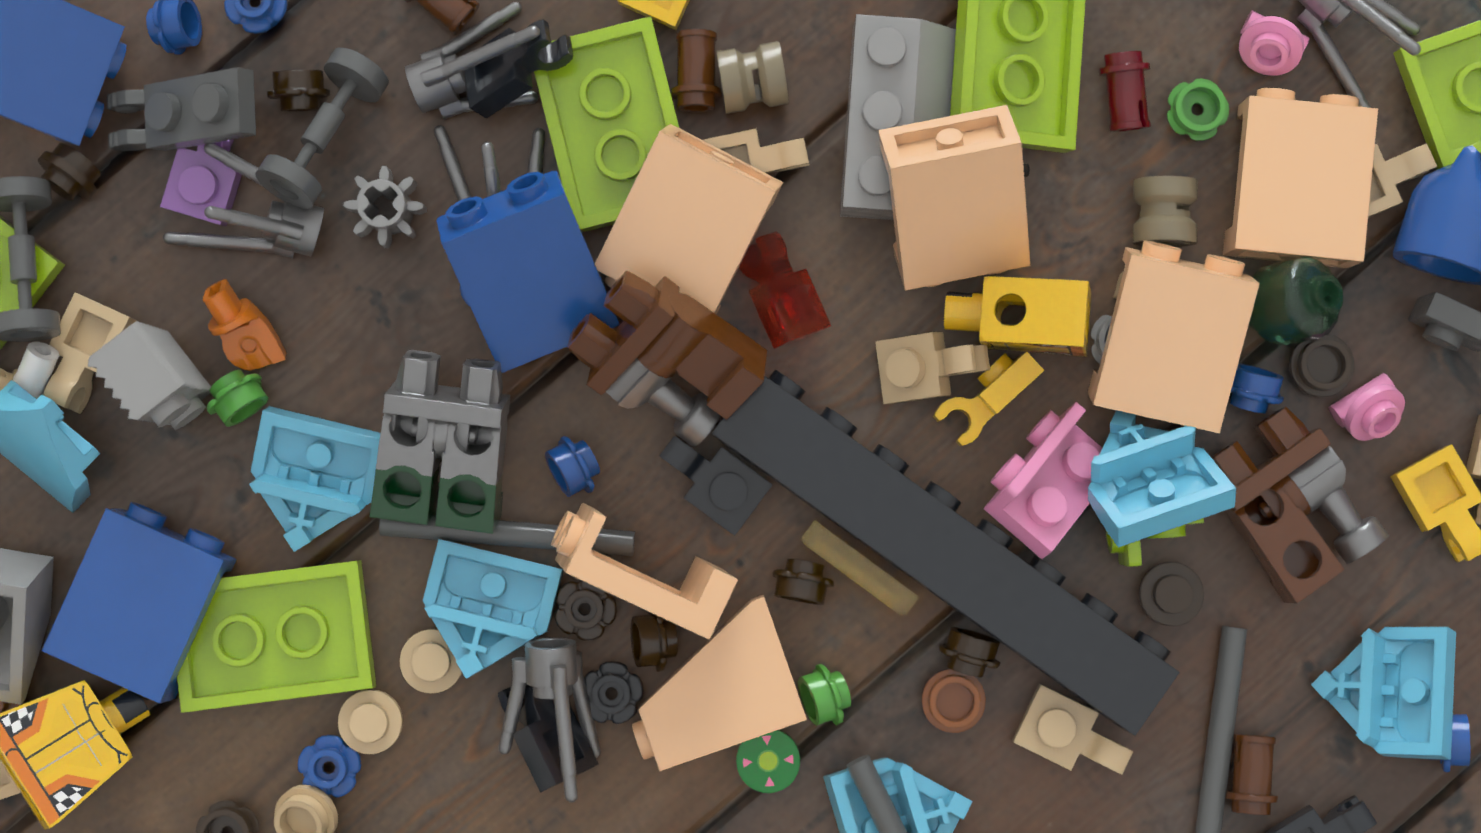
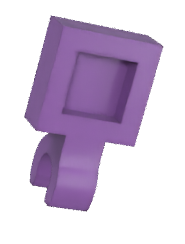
[160,139,242,227]

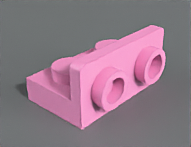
[983,402,1102,559]

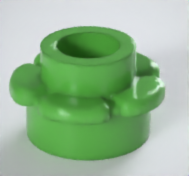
[1167,78,1229,141]
[207,370,268,427]
[798,664,851,726]

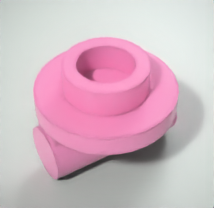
[1239,11,1309,76]
[1329,373,1405,441]

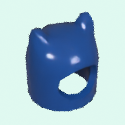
[1393,146,1481,285]

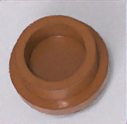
[921,669,986,733]

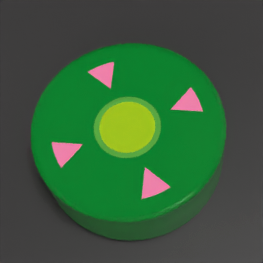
[736,729,800,793]

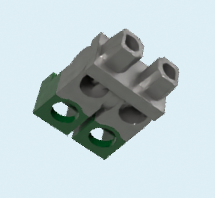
[369,350,510,534]

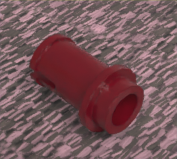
[1099,51,1151,132]

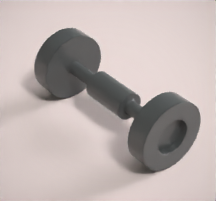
[255,47,389,209]
[0,176,61,342]

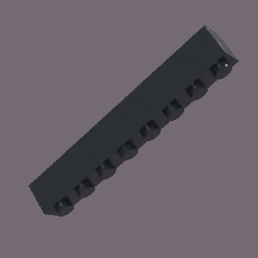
[712,370,1180,736]

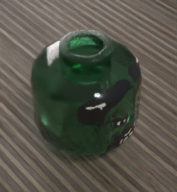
[1249,257,1343,345]

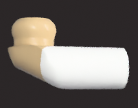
[0,342,59,399]

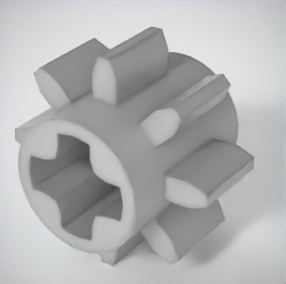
[343,166,427,248]

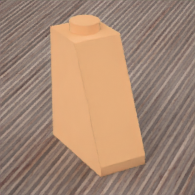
[632,595,807,771]

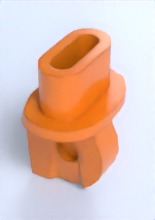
[202,279,287,371]

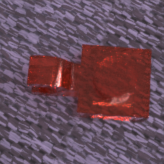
[739,231,831,349]

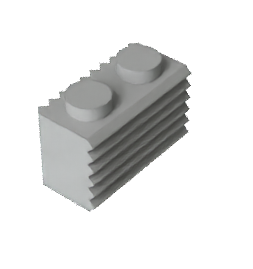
[88,321,211,430]

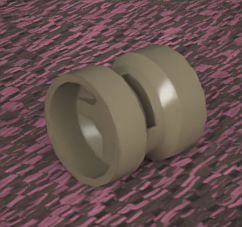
[716,41,789,114]
[1133,176,1198,247]

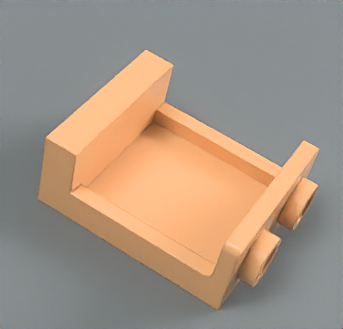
[1223,88,1378,268]
[878,105,1031,291]
[595,124,784,314]
[1088,240,1260,434]
[551,503,738,640]

